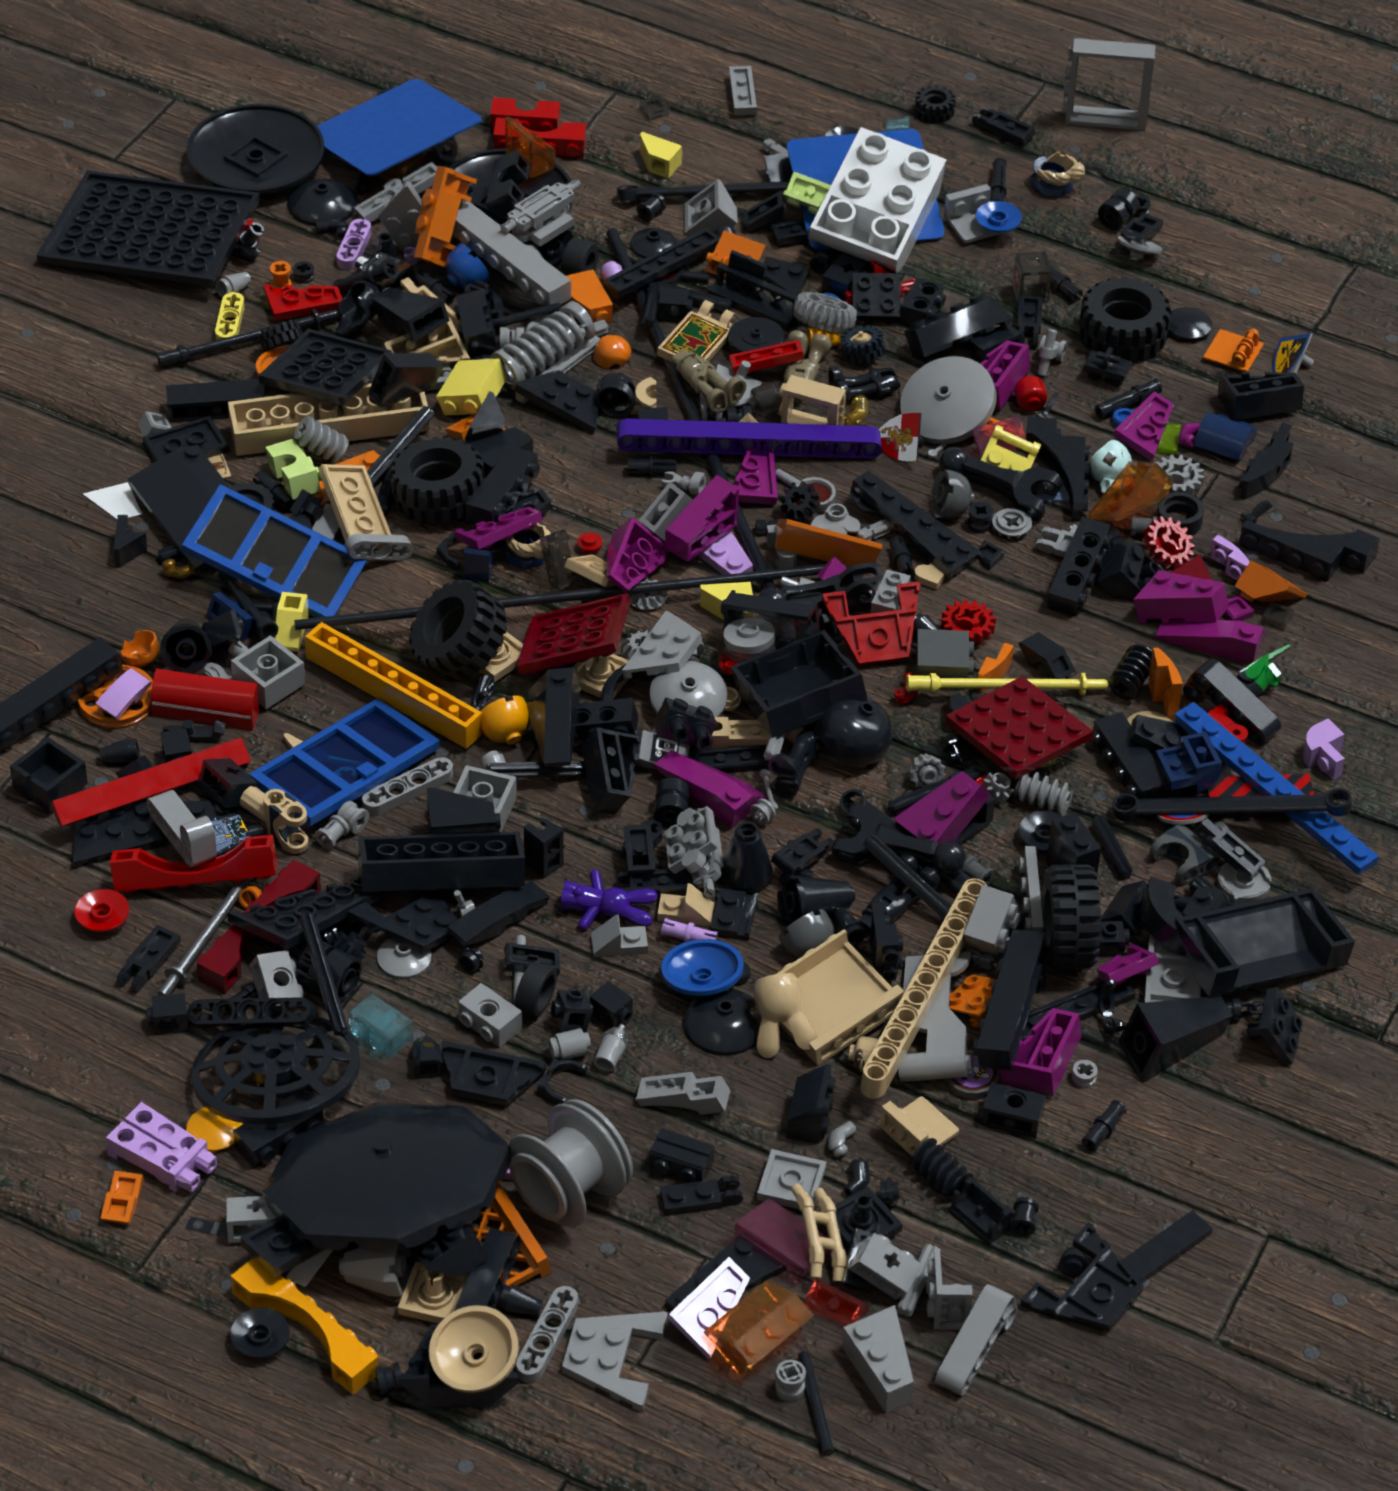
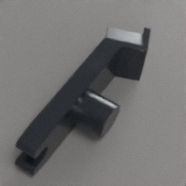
[163,720,226,742]

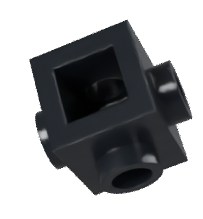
[551,989,593,1032]

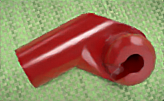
[894,672,918,704]

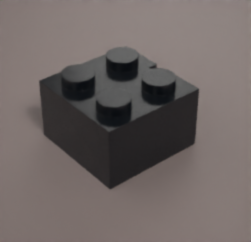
[10,737,88,813]

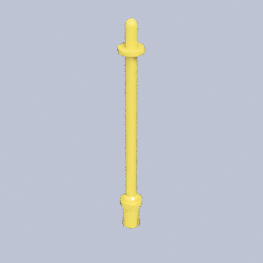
[906,673,1109,696]

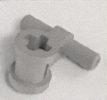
[1037,328,1068,376]

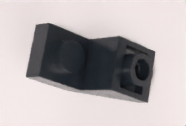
[1018,632,1076,679]

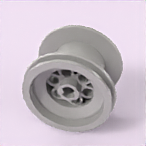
[509,1099,633,1227]

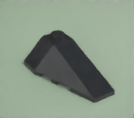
[527,667,581,767]

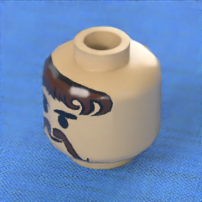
[848,1036,879,1073]

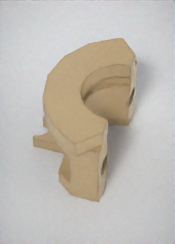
[631,377,656,415]

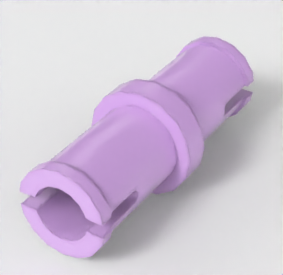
[661,918,718,943]

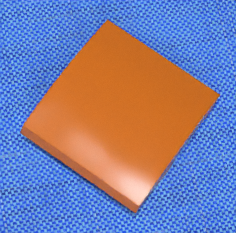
[1148,648,1183,720]

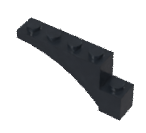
[1026,416,1090,521]
[1239,520,1380,581]

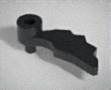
[1035,392,1059,418]
[1240,500,1273,523]

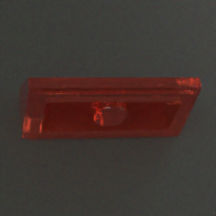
[802,1278,870,1326]

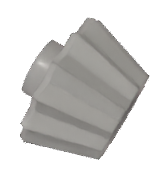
[910,754,945,787]

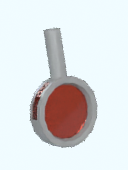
[775,469,836,513]

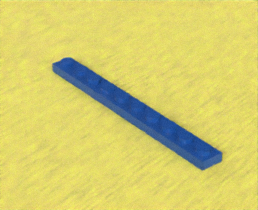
[1174,702,1379,876]

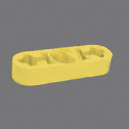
[215,292,244,340]

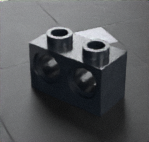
[899,277,946,327]

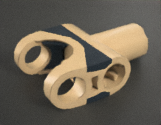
[240,786,309,854]

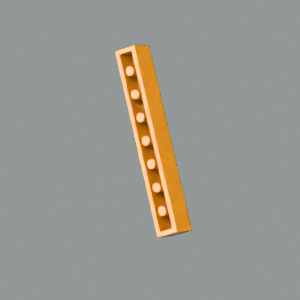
[305,622,483,749]

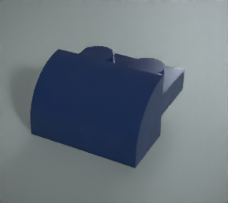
[1194,412,1258,461]
[1156,732,1222,793]

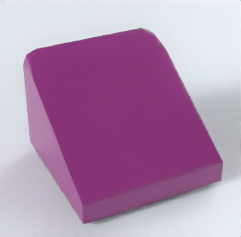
[817,556,847,580]

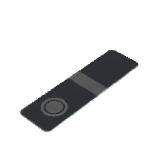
[186,1217,228,1238]

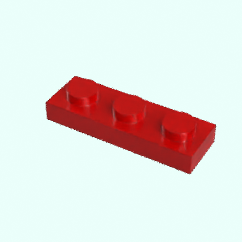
[729,339,804,375]

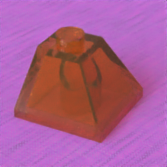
[505,117,556,178]

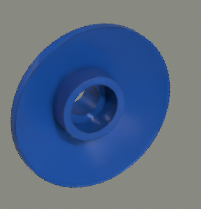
[976,201,1022,233]

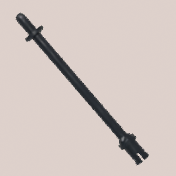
[156,309,339,368]

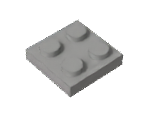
[757,1149,827,1209]

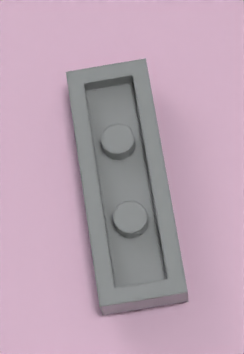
[729,66,757,116]

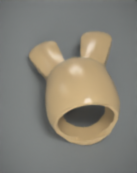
[753,973,817,1058]

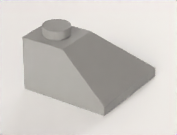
[685,179,737,236]

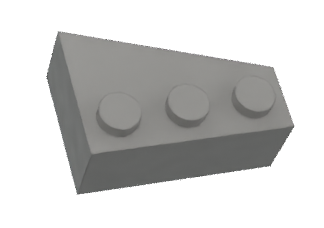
[842,1305,914,1413]

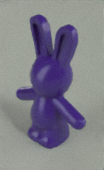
[561,869,658,930]

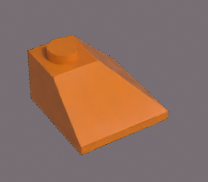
[1235,561,1308,603]

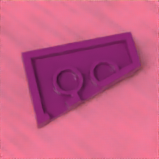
[1113,391,1174,461]

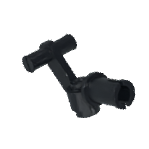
[231,222,264,261]

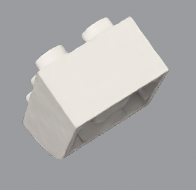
[809,127,947,273]

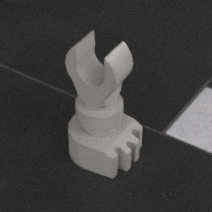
[661,472,706,495]

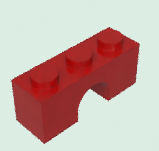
[490,97,560,132]

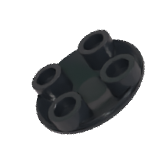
[1169,307,1212,341]

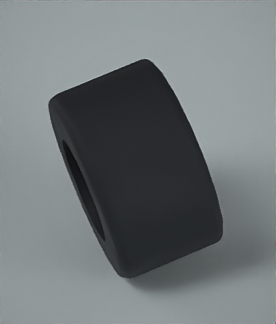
[561,238,598,276]

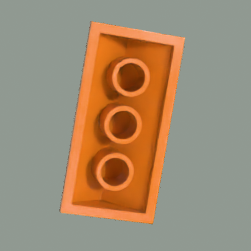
[775,519,883,567]

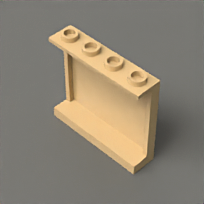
[776,929,904,1065]

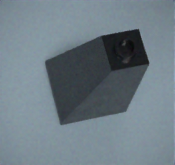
[1118,996,1233,1082]

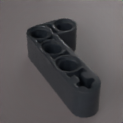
[1183,658,1281,745]

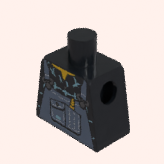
[209,814,264,857]

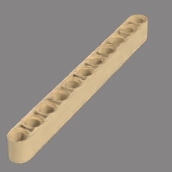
[860,878,987,1099]

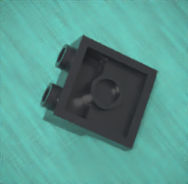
[870,904,903,981]

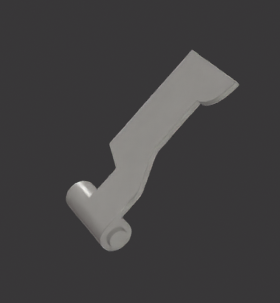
[898,951,973,1082]

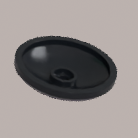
[288,178,357,226]
[684,989,762,1056]

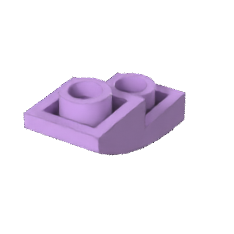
[1210,535,1250,581]
[96,668,152,720]

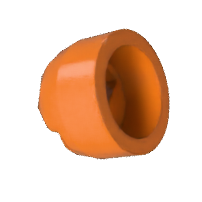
[239,886,262,908]

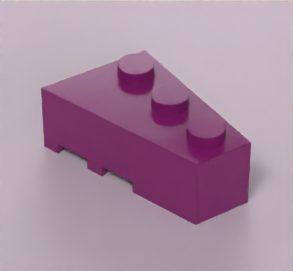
[980,341,1030,410]
[1134,570,1229,623]
[999,1008,1081,1096]

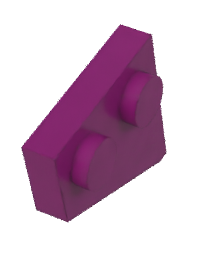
[1097,945,1159,985]

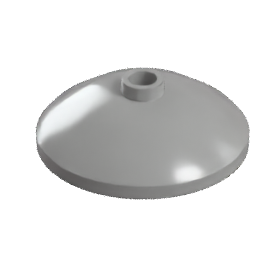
[650,661,727,717]

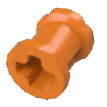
[270,261,292,288]

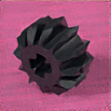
[779,481,821,522]

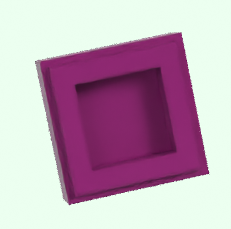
[1223,595,1254,621]

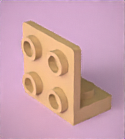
[880,1096,959,1157]

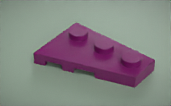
[734,446,778,505]
[454,507,543,550]

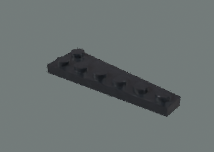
[851,470,981,578]

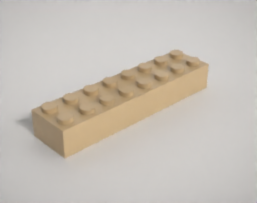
[228,383,430,456]

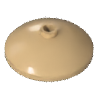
[429,1306,519,1393]

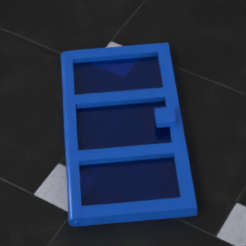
[248,698,440,826]

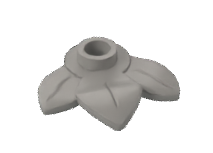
[811,503,860,535]

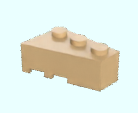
[384,317,469,369]

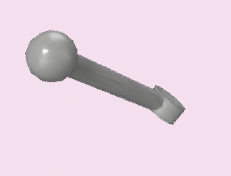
[927,444,948,459]
[759,769,778,810]

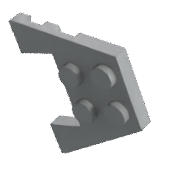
[562,1312,668,1412]

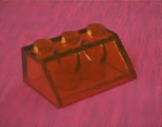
[703,1280,814,1377]

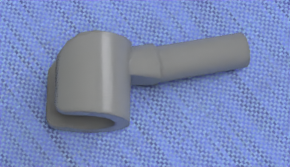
[454,890,475,917]

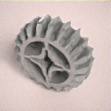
[793,291,857,334]

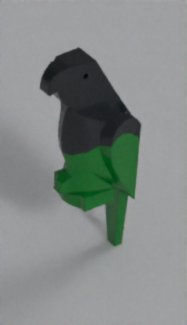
[1236,644,1291,696]

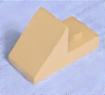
[657,883,714,927]

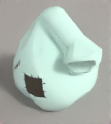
[1089,440,1135,496]

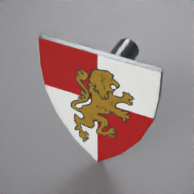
[879,413,925,462]

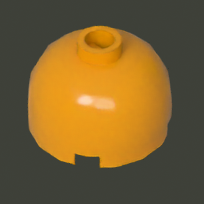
[480,695,530,745]

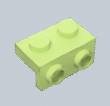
[783,172,831,215]

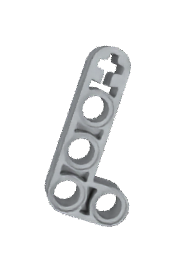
[147,790,217,868]
[935,1284,1017,1396]

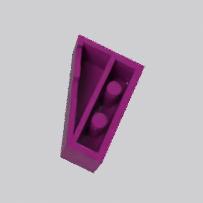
[665,475,739,562]
[893,771,991,844]

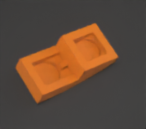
[976,643,1014,693]
[100,1171,144,1225]

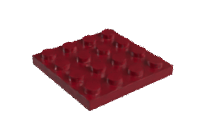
[517,593,631,675]
[945,676,1093,779]

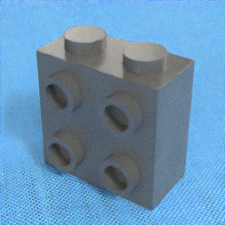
[916,629,974,678]

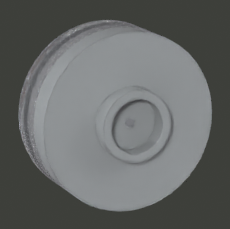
[724,618,776,663]

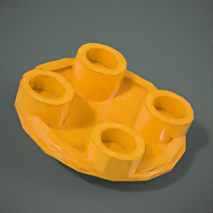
[186,1107,243,1154]

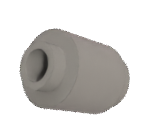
[548,1028,591,1060]

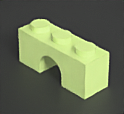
[265,439,322,500]

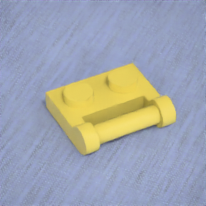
[981,425,1041,471]

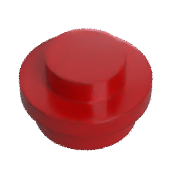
[577,532,602,555]

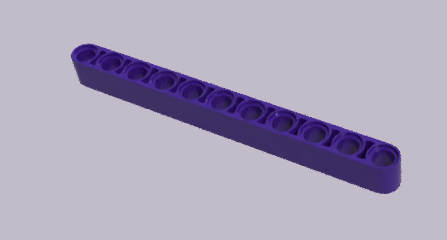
[616,419,882,459]

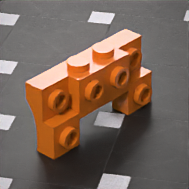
[414,166,477,269]

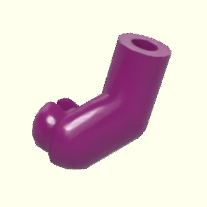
[1178,422,1201,448]

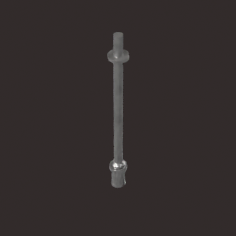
[157,878,252,995]

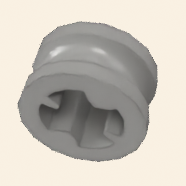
[749,798,776,825]
[1072,1060,1098,1088]

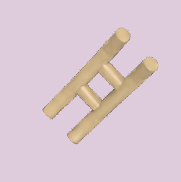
[791,1184,847,1282]

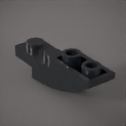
[1239,423,1294,500]

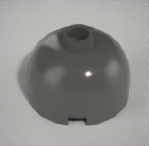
[930,469,974,519]
[778,909,834,959]

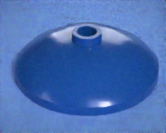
[661,939,744,997]

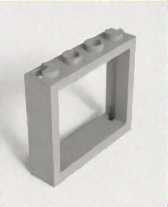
[1062,38,1155,131]

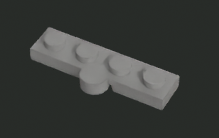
[354,162,437,222]

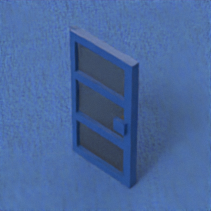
[180,484,368,618]

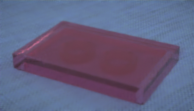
[734,1198,832,1276]

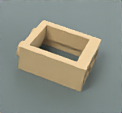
[779,375,846,425]

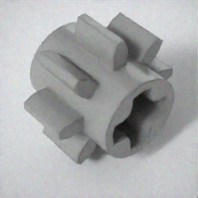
[980,773,1014,805]

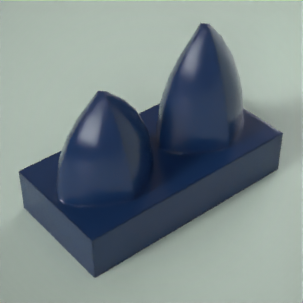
[206,592,256,641]

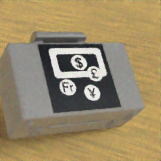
[634,727,690,769]

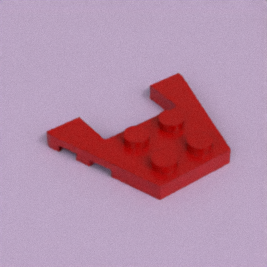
[822,582,920,666]

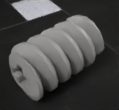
[294,416,349,464]
[1014,772,1073,816]

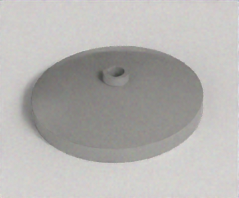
[900,356,997,444]

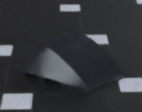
[399,1324,519,1407]

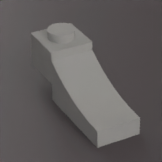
[636,1072,730,1115]

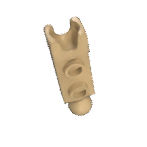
[710,717,804,749]

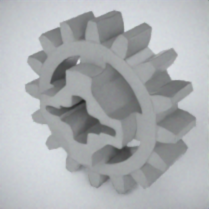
[1150,455,1204,496]

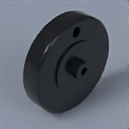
[728,317,785,354]

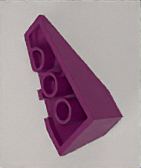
[606,517,668,593]
[1155,619,1267,664]
[653,750,766,829]

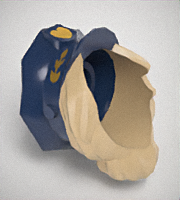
[1030,151,1085,197]
[501,523,554,569]

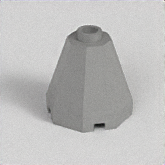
[339,1243,412,1296]

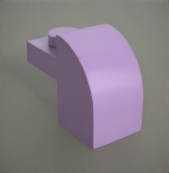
[1303,719,1345,780]

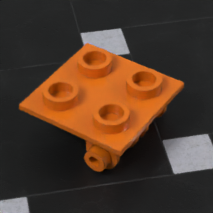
[705,230,766,279]
[1203,329,1264,372]
[949,974,994,1028]

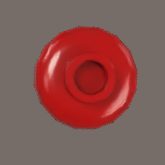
[1014,376,1048,411]

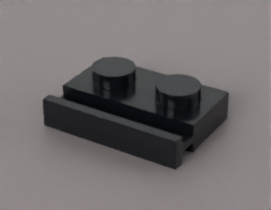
[710,888,758,941]

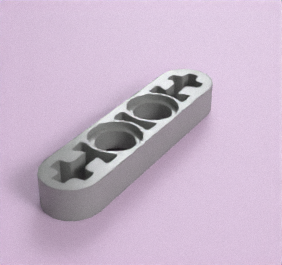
[362,758,453,815]
[516,1286,578,1383]

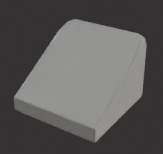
[138,411,172,437]

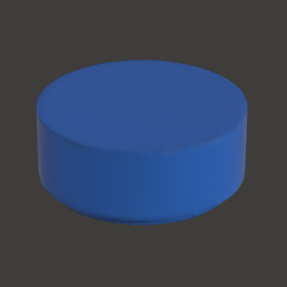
[1112,408,1133,428]

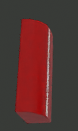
[151,669,259,731]

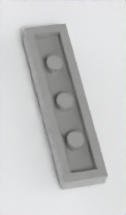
[1019,846,1044,932]

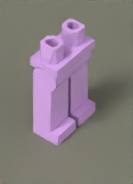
[106,1102,217,1192]

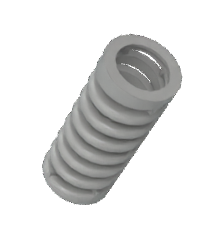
[490,301,596,390]

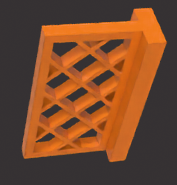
[469,1181,552,1294]

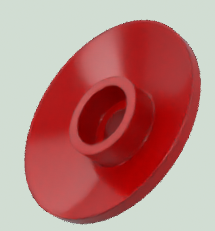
[74,889,129,932]

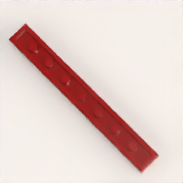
[50,737,251,828]

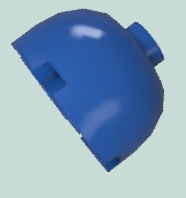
[445,243,490,290]

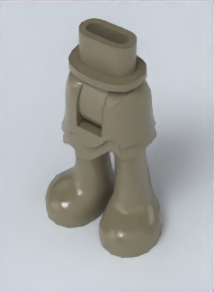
[784,330,832,403]
[671,350,746,412]

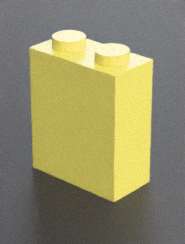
[436,359,508,416]

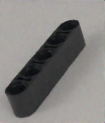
[454,1228,521,1311]

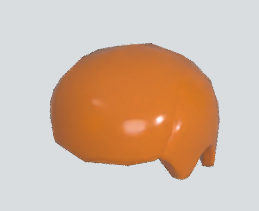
[593,335,632,369]
[120,630,160,668]

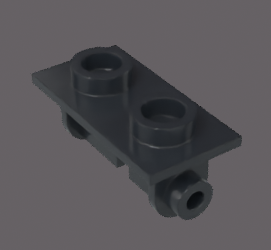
[943,735,986,764]

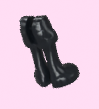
[828,366,901,404]

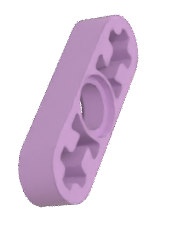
[337,219,371,270]

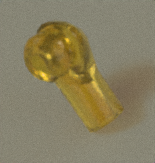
[844,395,869,426]

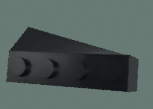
[904,294,1013,358]

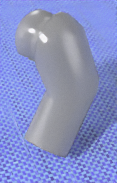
[828,1121,857,1157]

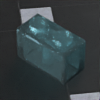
[349,993,413,1058]

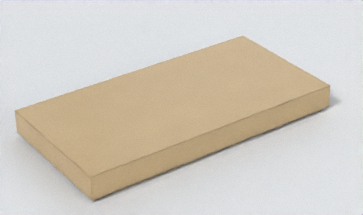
[318,464,391,548]

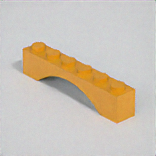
[231,1258,379,1395]

